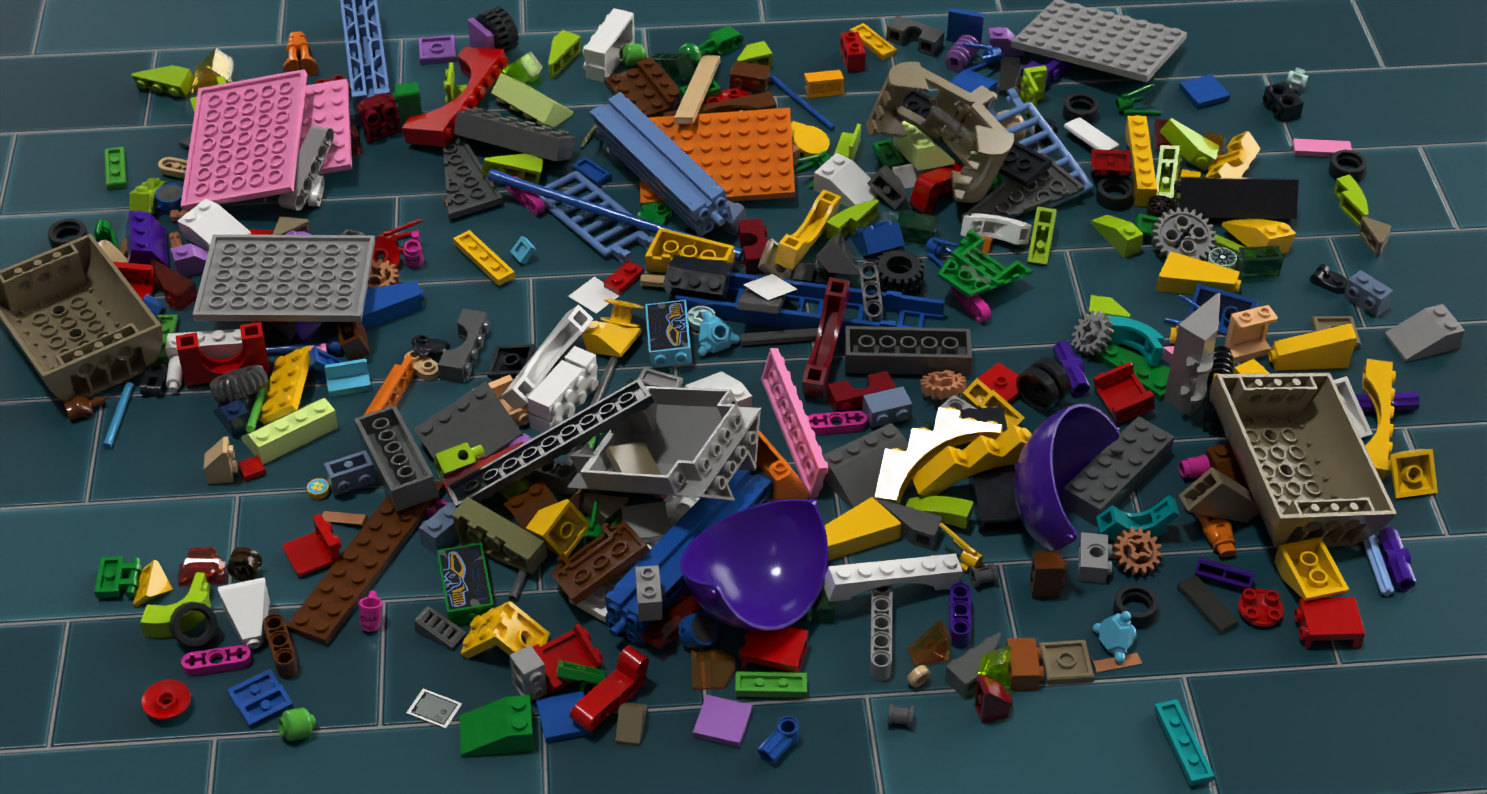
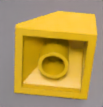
[581,321,642,357]
[1390,449,1438,498]
[526,499,590,558]

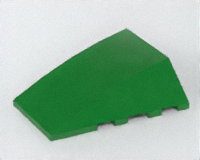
[937,229,1033,297]

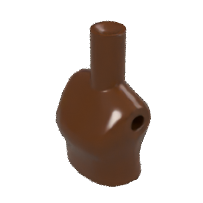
[63,395,106,422]

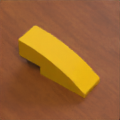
[962,378,1025,429]

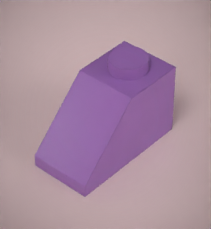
[987,27,1024,56]
[170,243,208,279]

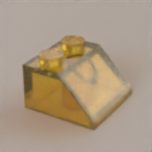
[190,48,234,94]

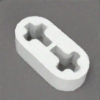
[308,175,324,207]

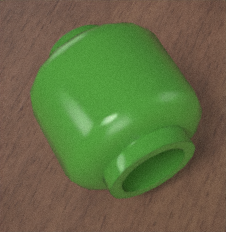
[619,43,647,67]
[278,708,316,741]

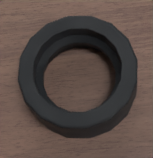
[1063,93,1099,124]
[1329,149,1367,182]
[1096,176,1134,210]
[48,218,88,249]
[255,321,296,346]
[1113,584,1159,629]
[169,601,217,647]

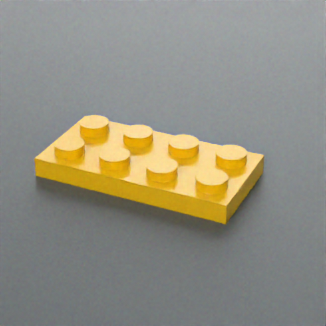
[259,346,311,425]

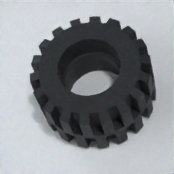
[475,7,519,53]
[874,249,924,296]

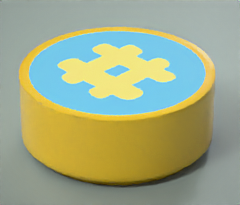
[307,478,330,500]

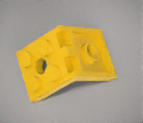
[460,601,550,659]

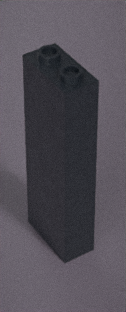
[1173,177,1299,219]
[960,406,1023,532]

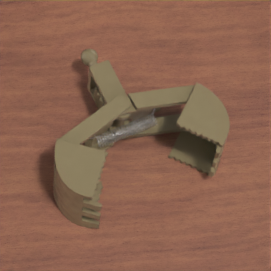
[866,62,1014,203]

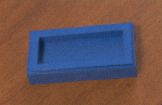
[572,157,612,188]

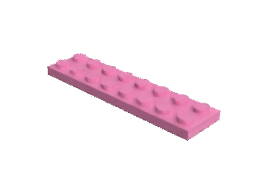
[761,348,828,499]

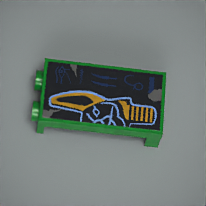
[437,543,494,626]

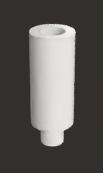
[166,356,183,393]

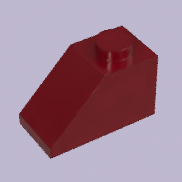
[974,674,1013,723]

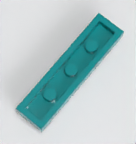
[1154,699,1215,787]

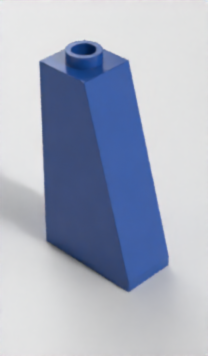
[361,281,425,330]

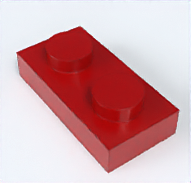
[603,260,644,295]

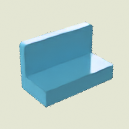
[324,359,372,398]

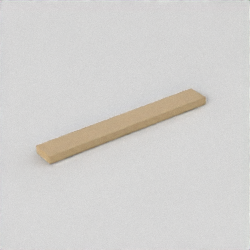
[674,56,720,124]

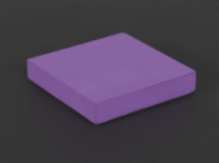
[468,18,495,48]
[418,35,457,65]
[693,695,752,748]

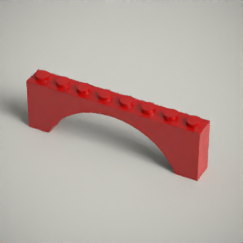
[402,47,508,147]

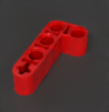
[909,162,964,215]
[569,645,649,732]

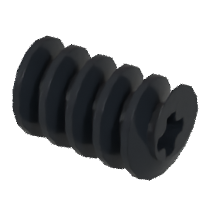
[1207,346,1234,387]

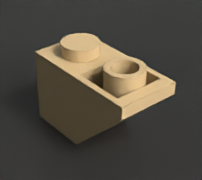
[204,437,238,484]

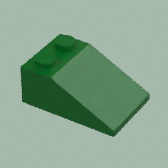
[459,695,534,758]

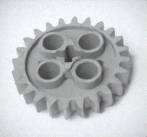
[1151,207,1217,261]

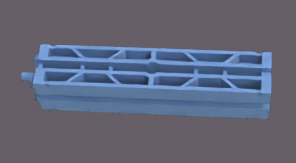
[340,0,390,126]
[590,92,732,237]

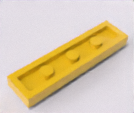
[453,230,515,286]

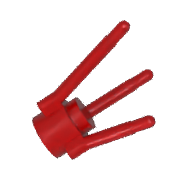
[379,219,422,252]

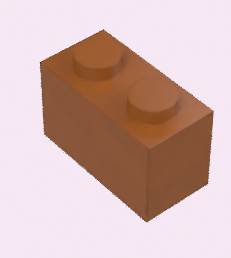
[1005,638,1044,690]

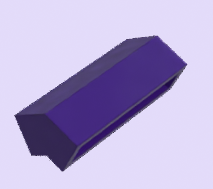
[1194,557,1255,590]

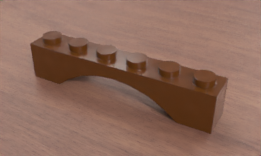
[663,91,777,117]

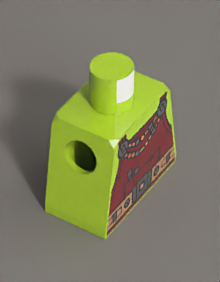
[433,442,486,483]

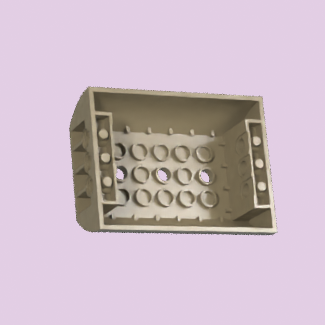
[0,233,163,401]
[1210,373,1397,549]

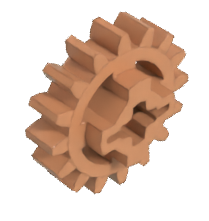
[367,259,400,289]
[920,370,966,400]
[1112,527,1162,576]

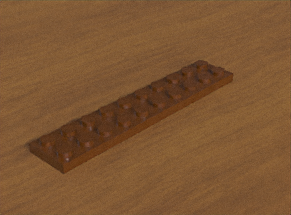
[286,481,445,646]

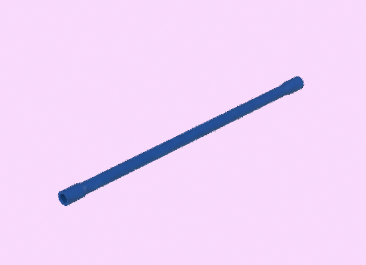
[488,169,743,261]

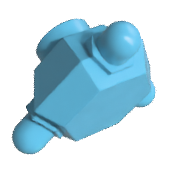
[698,311,740,356]
[1093,611,1137,663]

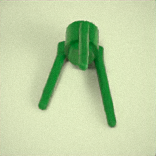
[1115,84,1162,115]
[794,152,831,189]
[93,219,120,251]
[583,500,622,545]

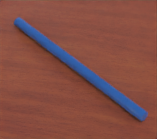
[770,76,835,131]

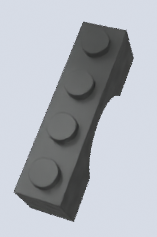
[438,309,490,383]

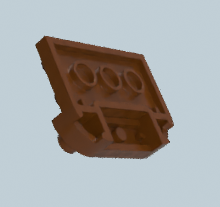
[604,58,680,118]
[551,521,650,605]

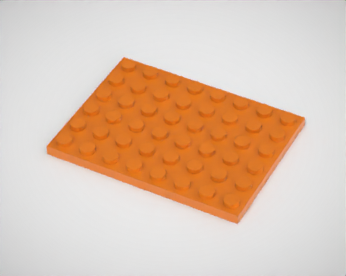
[640,108,795,208]

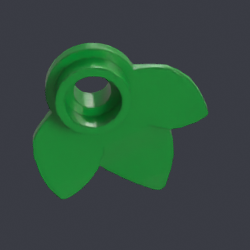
[636,202,673,232]

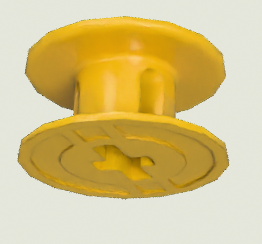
[600,299,644,327]

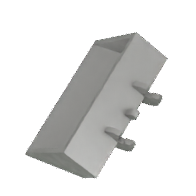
[1164,293,1220,416]

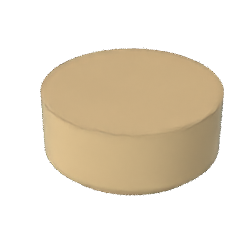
[907,665,930,688]

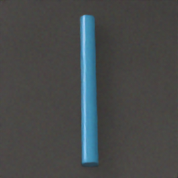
[103,382,134,449]

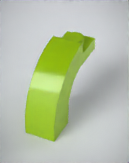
[140,572,211,638]

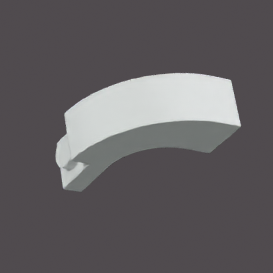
[960,213,1032,244]

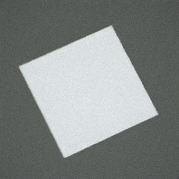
[743,274,797,300]
[569,277,621,313]

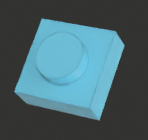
[510,236,536,264]

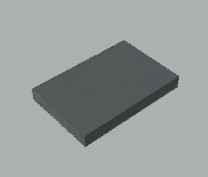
[737,287,787,314]

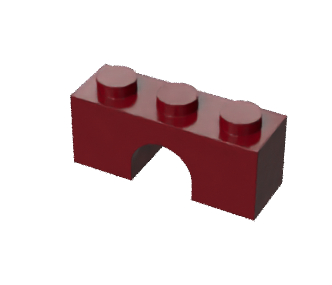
[738,218,769,274]
[827,371,896,413]

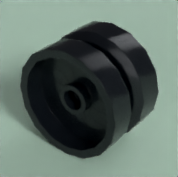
[1016,357,1071,412]

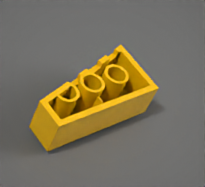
[645,228,735,273]

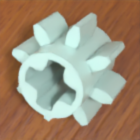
[1286,68,1308,92]

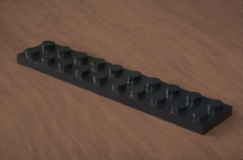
[901,90,1053,187]
[447,378,655,508]

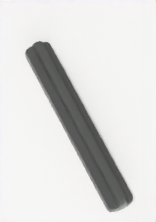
[740,328,818,346]

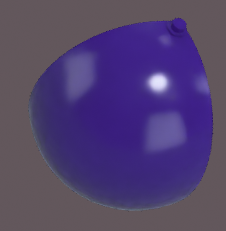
[1014,404,1121,551]
[680,499,828,631]

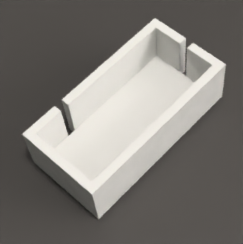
[583,8,635,83]
[527,346,598,433]

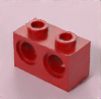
[840,31,866,72]

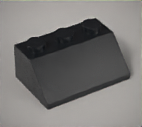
[663,255,734,302]

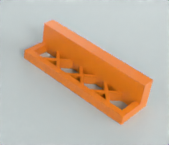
[363,355,415,416]

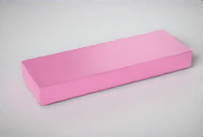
[1292,139,1352,158]

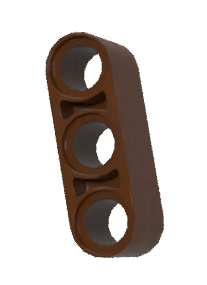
[263,613,298,679]

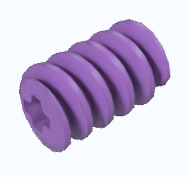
[944,35,979,72]

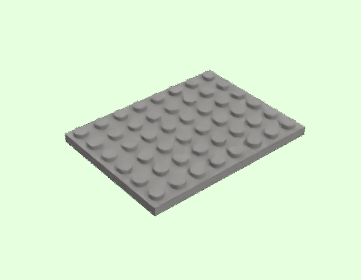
[1011,0,1187,82]
[192,234,375,322]

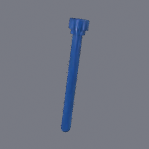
[266,337,343,355]

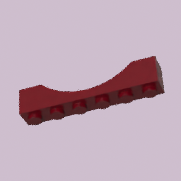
[802,277,850,398]

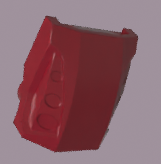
[357,94,402,144]

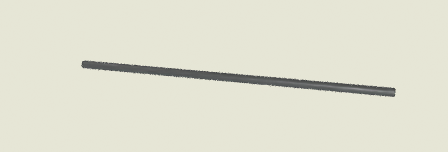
[508,356,619,602]

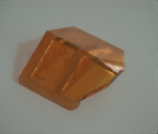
[691,649,735,690]

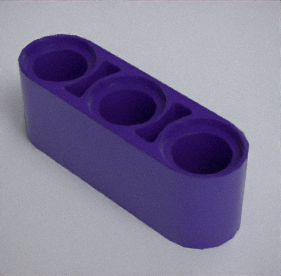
[949,582,971,649]

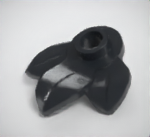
[411,335,450,357]

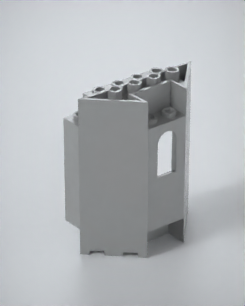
[568,386,761,501]

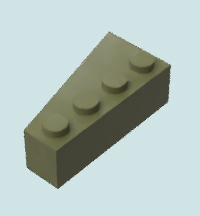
[451,497,548,574]

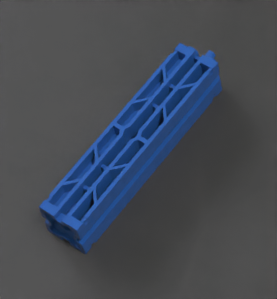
[605,470,772,647]

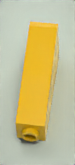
[1156,251,1242,295]
[1269,324,1357,371]
[824,497,901,561]

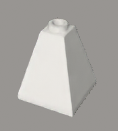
[218,577,270,649]

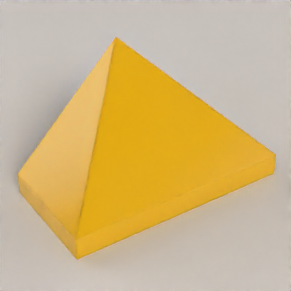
[133,560,173,607]

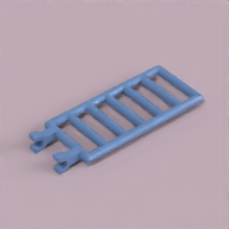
[988,87,1094,208]
[538,171,654,265]

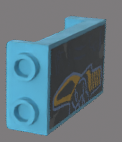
[645,300,692,368]

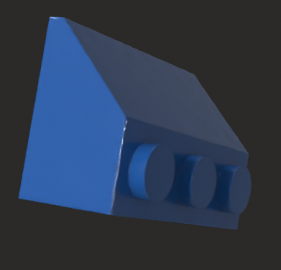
[1187,283,1259,334]

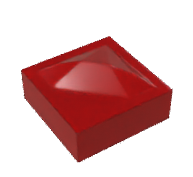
[237,455,266,482]

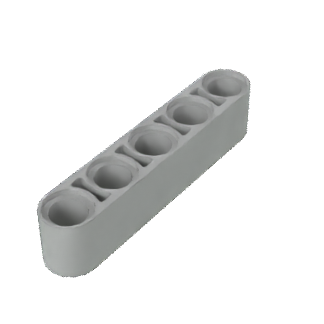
[278,125,334,210]
[870,584,892,681]

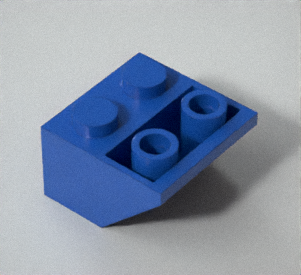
[850,220,905,257]

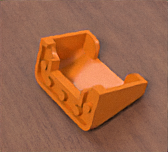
[756,431,809,501]

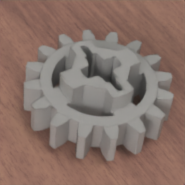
[1072,311,1114,355]

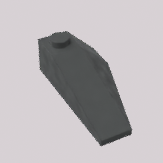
[816,232,860,275]

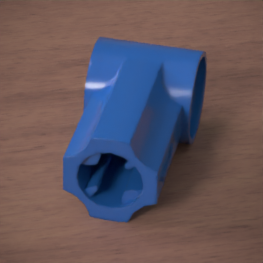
[757,716,799,764]

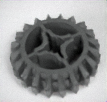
[209,365,268,403]

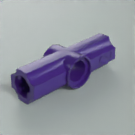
[1053,340,1090,396]
[1355,392,1420,413]
[1377,527,1416,591]

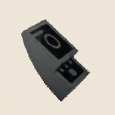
[487,344,561,380]

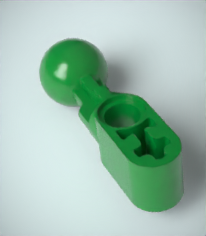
[678,26,744,66]

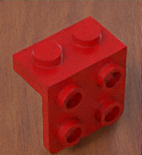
[1090,149,1133,177]
[113,261,157,299]
[283,513,342,576]

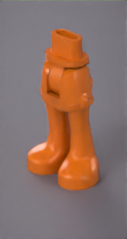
[283,31,318,76]
[1194,513,1237,557]

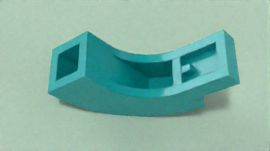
[1106,315,1164,366]
[1096,495,1180,541]

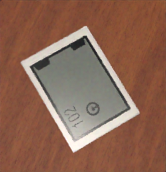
[406,689,462,728]

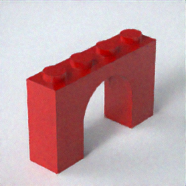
[176,322,270,386]

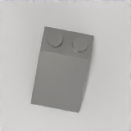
[1384,304,1465,362]

